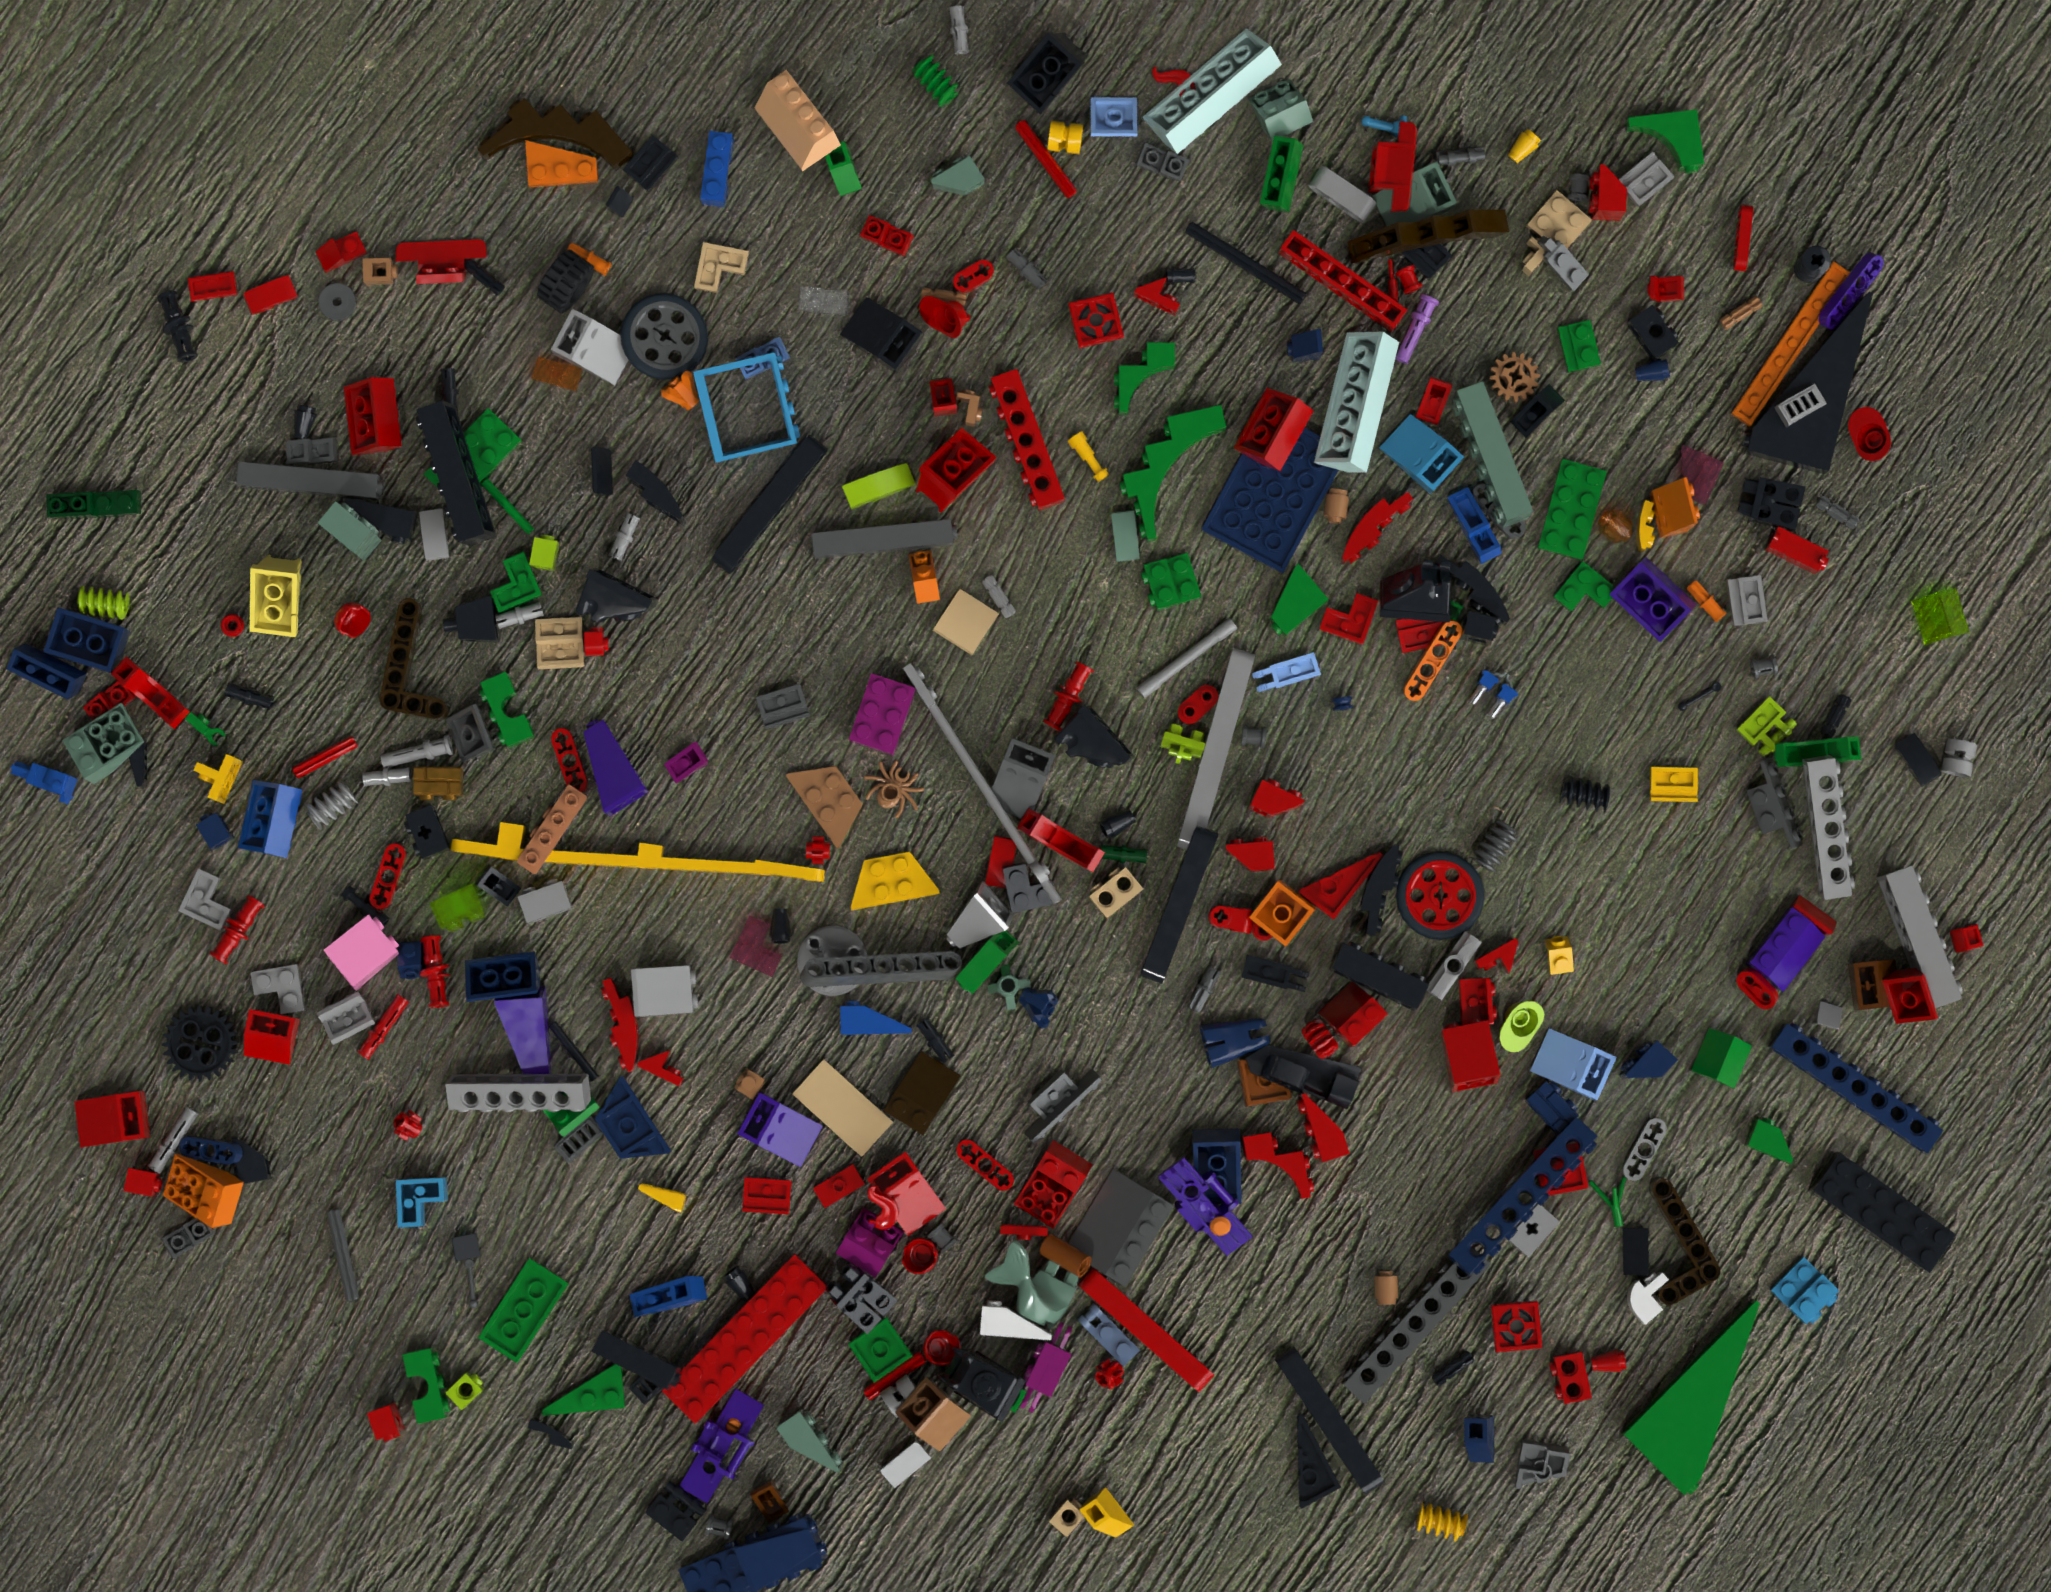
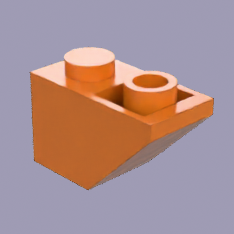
[908,550,940,604]

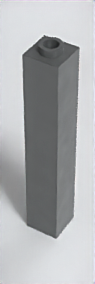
[236,462,384,501]
[812,519,958,559]

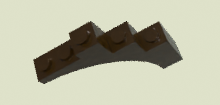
[478,98,634,171]

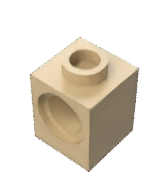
[1049,1498,1084,1537]

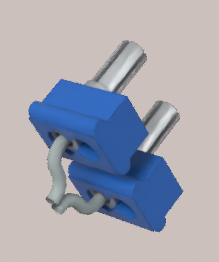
[1469,670,1518,718]

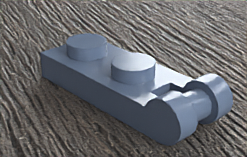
[1077,1303,1140,1367]

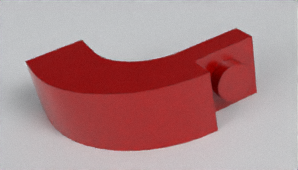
[111,656,190,729]

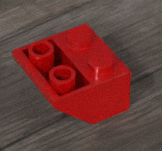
[1588,164,1627,221]
[1248,778,1305,818]
[244,1009,300,1065]

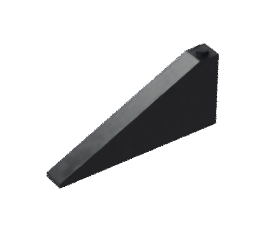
[1742,292,1873,474]

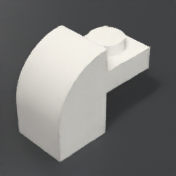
[1627,1272,1669,1325]

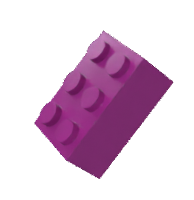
[849,673,916,757]

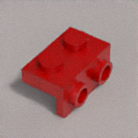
[1458,978,1497,1026]

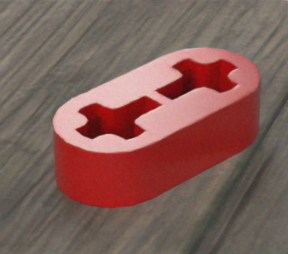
[953,260,994,293]

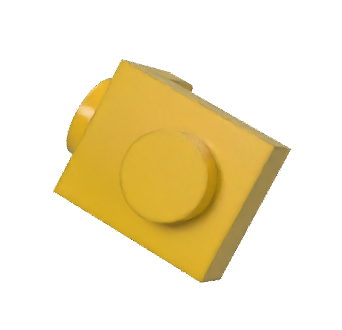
[1545,936,1574,975]

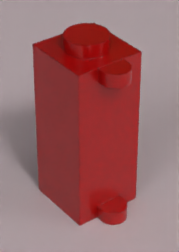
[1765,526,1829,574]

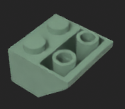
[1248,79,1313,141]

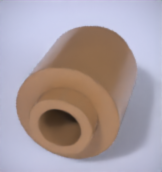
[1323,489,1349,524]
[1374,1271,1398,1305]

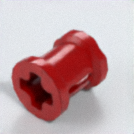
[1395,265,1423,295]

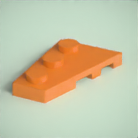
[525,140,598,188]

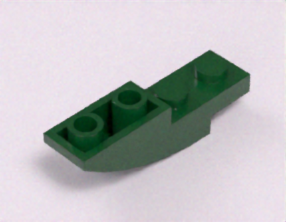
[46,490,141,518]

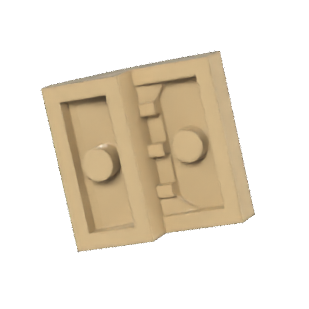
[933,589,999,655]
[535,617,584,670]

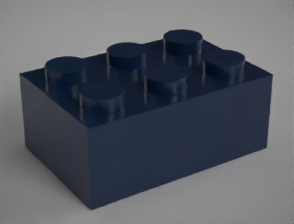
[43,607,130,674]

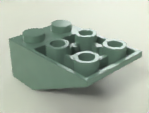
[1372,162,1457,226]
[62,703,144,784]
[776,1409,843,1473]

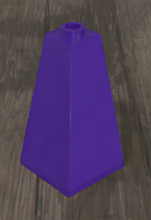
[583,719,649,817]
[495,986,552,1074]

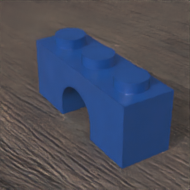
[700,131,734,207]

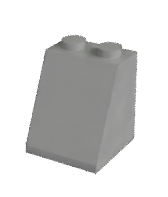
[631,965,698,1018]

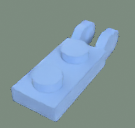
[1252,652,1321,692]

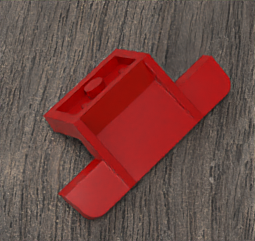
[1368,121,1417,212]
[395,239,487,284]

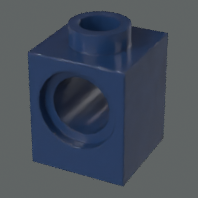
[196,812,234,850]

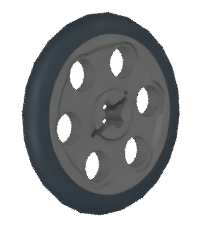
[620,293,708,380]

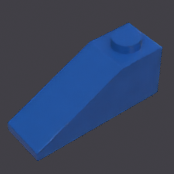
[840,1001,912,1035]
[630,1276,707,1317]

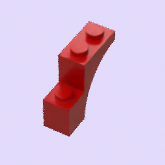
[1017,808,1105,872]
[1242,1132,1314,1199]

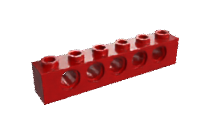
[1278,230,1408,333]
[988,369,1065,511]

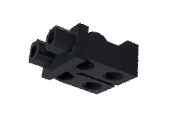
[1737,477,1806,533]
[825,1264,898,1335]

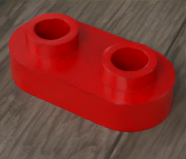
[1178,685,1218,725]
[1736,967,1778,1010]

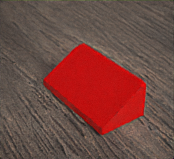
[1790,895,1837,936]

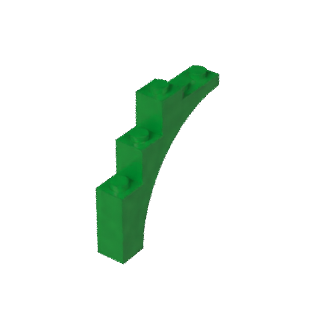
[1119,405,1226,543]

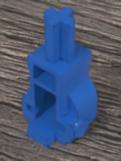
[11,761,78,805]

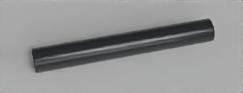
[549,1021,599,1082]

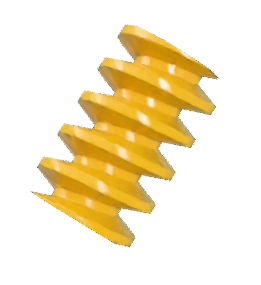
[1416,1502,1468,1542]

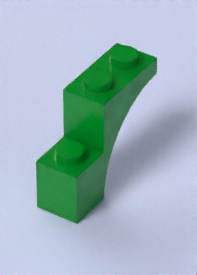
[1114,343,1175,415]
[1774,737,1862,767]

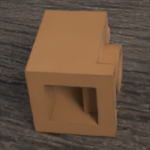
[363,258,398,286]
[734,1068,766,1100]

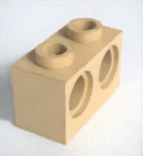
[1089,867,1143,919]

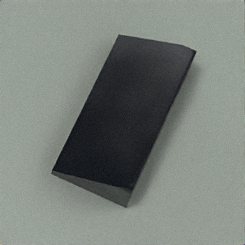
[591,447,613,496]
[1622,1228,1649,1276]

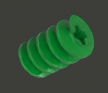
[911,55,959,107]

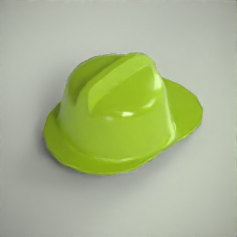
[1499,1001,1544,1052]

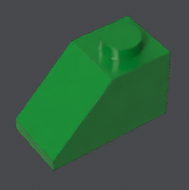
[1744,1117,1793,1164]

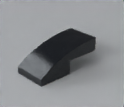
[1895,733,1941,787]
[528,1418,575,1449]

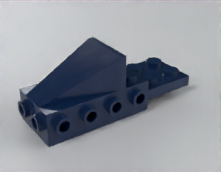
[678,1513,828,1592]

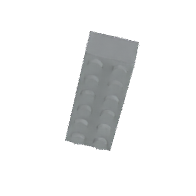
[1877,866,1963,1008]

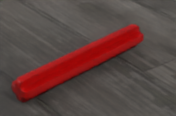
[1015,120,1077,198]

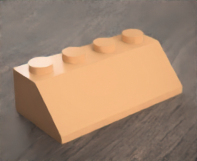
[755,70,840,171]

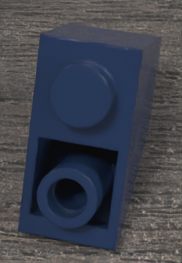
[1464,1414,1494,1463]

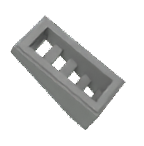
[1774,384,1827,427]

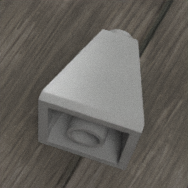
[946,881,1014,948]

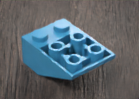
[1379,414,1464,495]

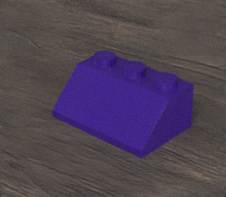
[1609,557,1697,642]
[1745,907,1825,992]

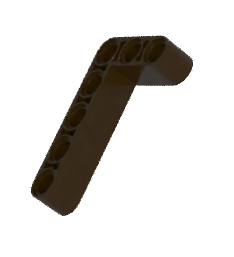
[379,598,449,721]
[1649,1178,1721,1305]

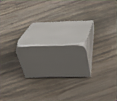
[1813,1001,1843,1030]

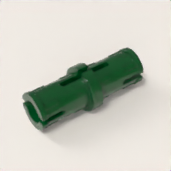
[1100,844,1148,864]

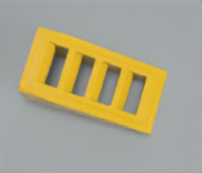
[638,1183,687,1213]

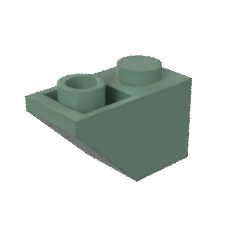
[931,156,985,196]

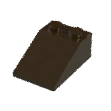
[883,1051,961,1136]

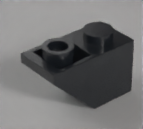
[230,1137,272,1184]

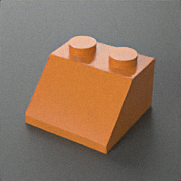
[1249,880,1317,946]

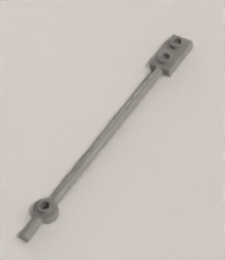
[903,663,1062,904]

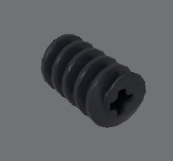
[1794,246,1831,283]
[1558,775,1610,813]

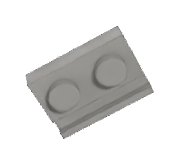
[1619,152,1674,207]
[1726,575,1768,626]

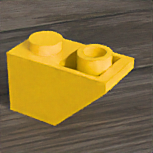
[1079,1487,1134,1538]

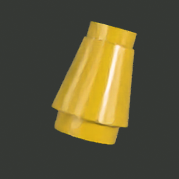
[1507,128,1541,164]

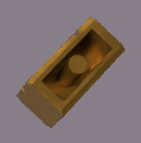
[413,767,463,801]

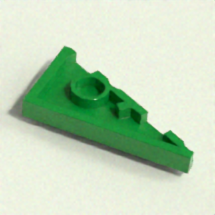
[542,1364,625,1416]

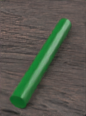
[481,478,535,535]

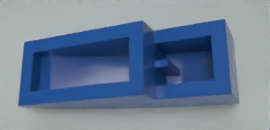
[1447,487,1502,564]

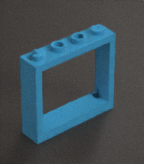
[693,352,800,463]

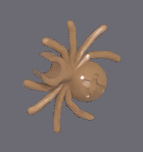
[864,760,924,818]

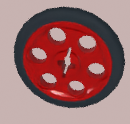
[1396,851,1485,940]

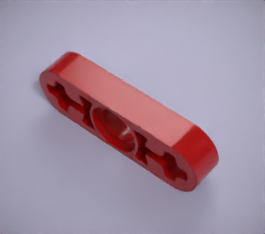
[1733,204,1753,272]
[551,728,588,793]
[370,843,407,910]
[956,1140,1014,1191]

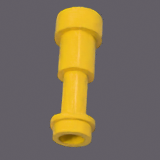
[1067,431,1109,482]

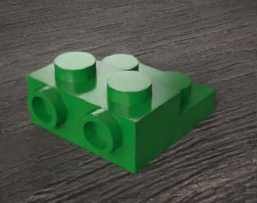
[1140,553,1202,611]

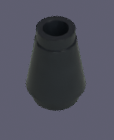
[294,404,317,439]
[1099,810,1136,839]
[769,908,792,944]
[723,1266,756,1302]

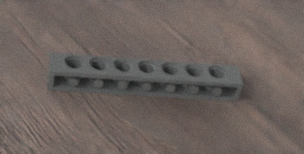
[1342,1247,1491,1404]

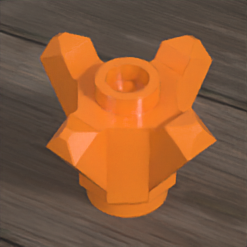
[661,371,700,411]

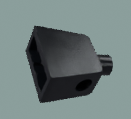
[443,596,499,643]

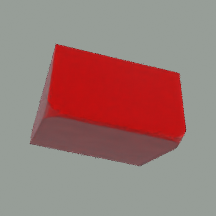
[1950,924,1984,953]

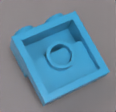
[1770,1257,1839,1324]

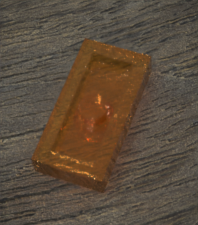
[531,357,583,392]

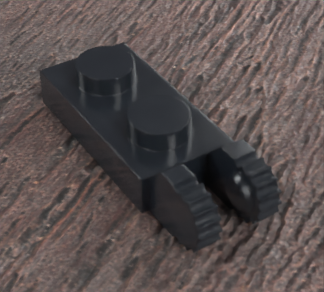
[1241,955,1310,992]

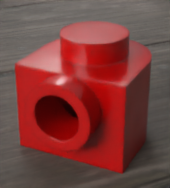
[584,627,609,656]

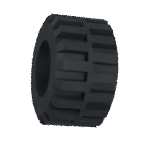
[537,250,594,313]

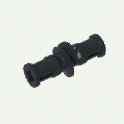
[157,291,198,363]

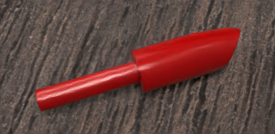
[1388,259,1398,302]

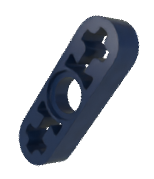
[179,1136,243,1164]

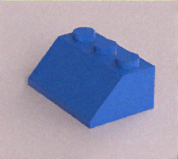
[238,780,302,858]

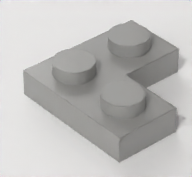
[178,868,232,931]
[250,964,306,1015]

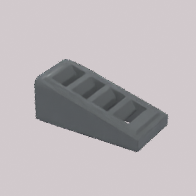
[553,1115,604,1164]

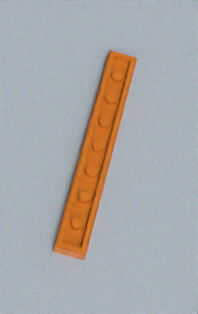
[1731,261,1851,427]

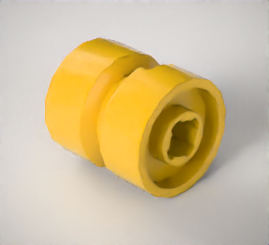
[1047,120,1083,154]

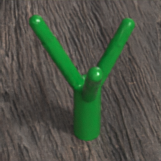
[1589,1177,1626,1227]

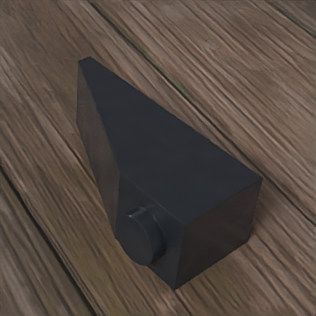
[345,498,417,544]

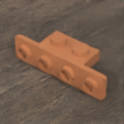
[517,785,587,874]

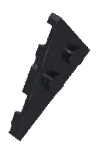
[1297,1413,1341,1509]

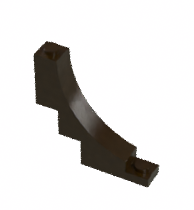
[1347,209,1510,264]

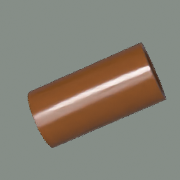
[1040,1234,1092,1277]

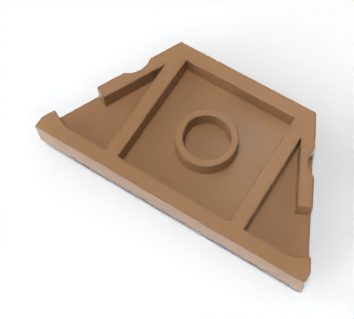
[785,766,863,849]

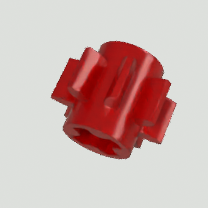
[806,836,830,865]
[393,1110,422,1141]
[1095,1358,1124,1390]

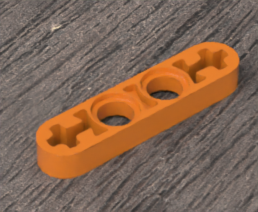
[1403,619,1462,701]

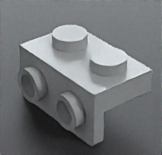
[317,992,375,1045]

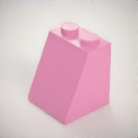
[324,915,399,991]

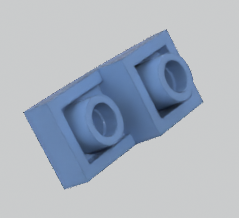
[735,337,790,379]

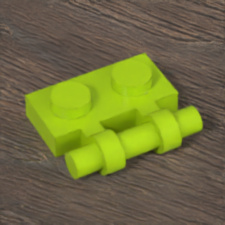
[1736,696,1797,758]

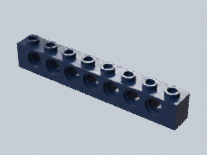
[1768,1023,1944,1154]
[1449,1117,1598,1277]

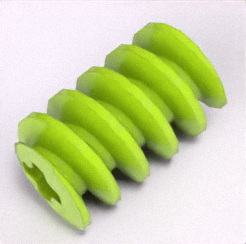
[77,585,129,620]

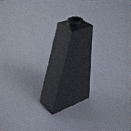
[591,1330,682,1390]

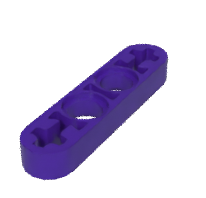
[1819,252,1884,330]

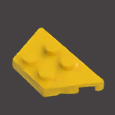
[851,852,940,911]

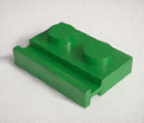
[1557,320,1601,373]

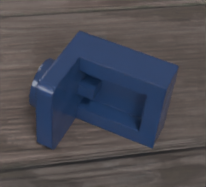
[397,941,423,979]

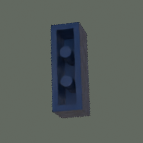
[6,643,87,700]

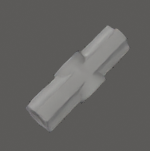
[1427,931,1482,1001]

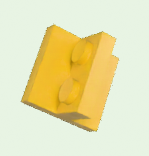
[193,754,243,804]

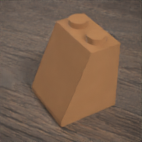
[895,1377,971,1451]

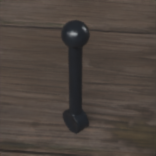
[1678,682,1721,711]

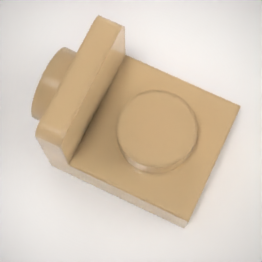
[1522,237,1545,276]

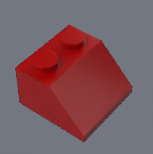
[1882,968,1938,1024]

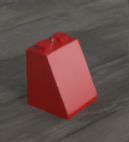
[1318,981,1388,1047]
[1441,1018,1501,1093]

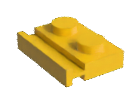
[1650,767,1698,802]

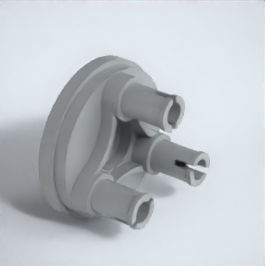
[797,926,867,996]

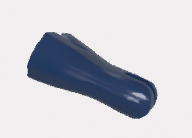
[1199,1018,1271,1069]

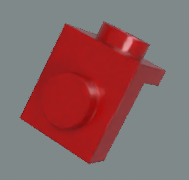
[1647,276,1684,302]

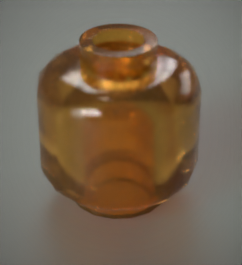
[1598,509,1633,544]

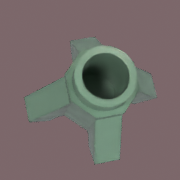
[987,964,1031,1010]

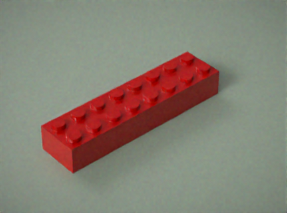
[662,1254,828,1424]

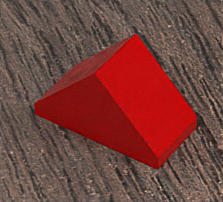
[929,378,957,417]

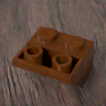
[1848,959,1897,1011]

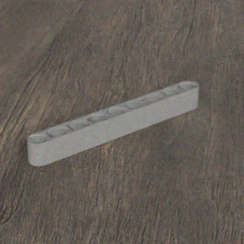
[1177,648,1255,849]

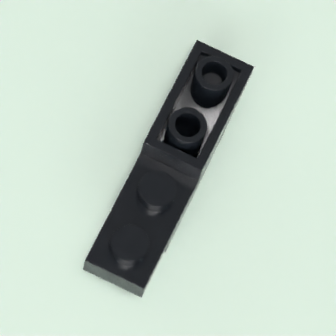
[1435,555,1510,626]
[1359,844,1403,937]

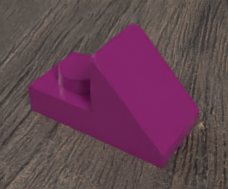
[664,741,708,784]

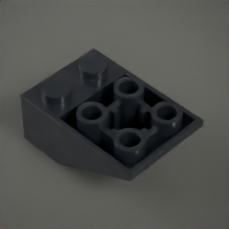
[840,297,923,375]

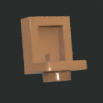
[956,390,983,427]

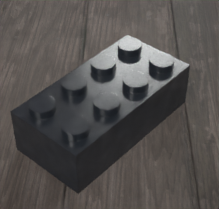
[1329,941,1429,1011]

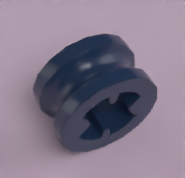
[1331,696,1353,711]

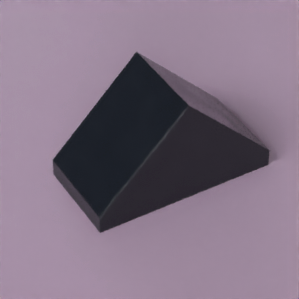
[475,865,522,907]

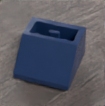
[1619,1040,1678,1079]

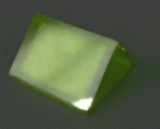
[1911,588,1970,646]

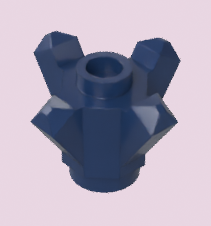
[1019,987,1058,1028]

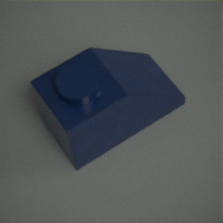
[1286,329,1323,362]

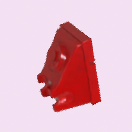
[916,428,997,513]

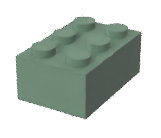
[317,501,382,561]

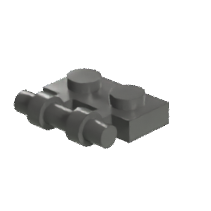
[1434,146,1485,166]

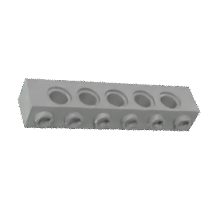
[1802,755,1855,900]
[445,1074,591,1112]

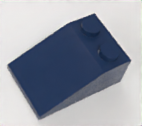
[1192,1128,1242,1205]

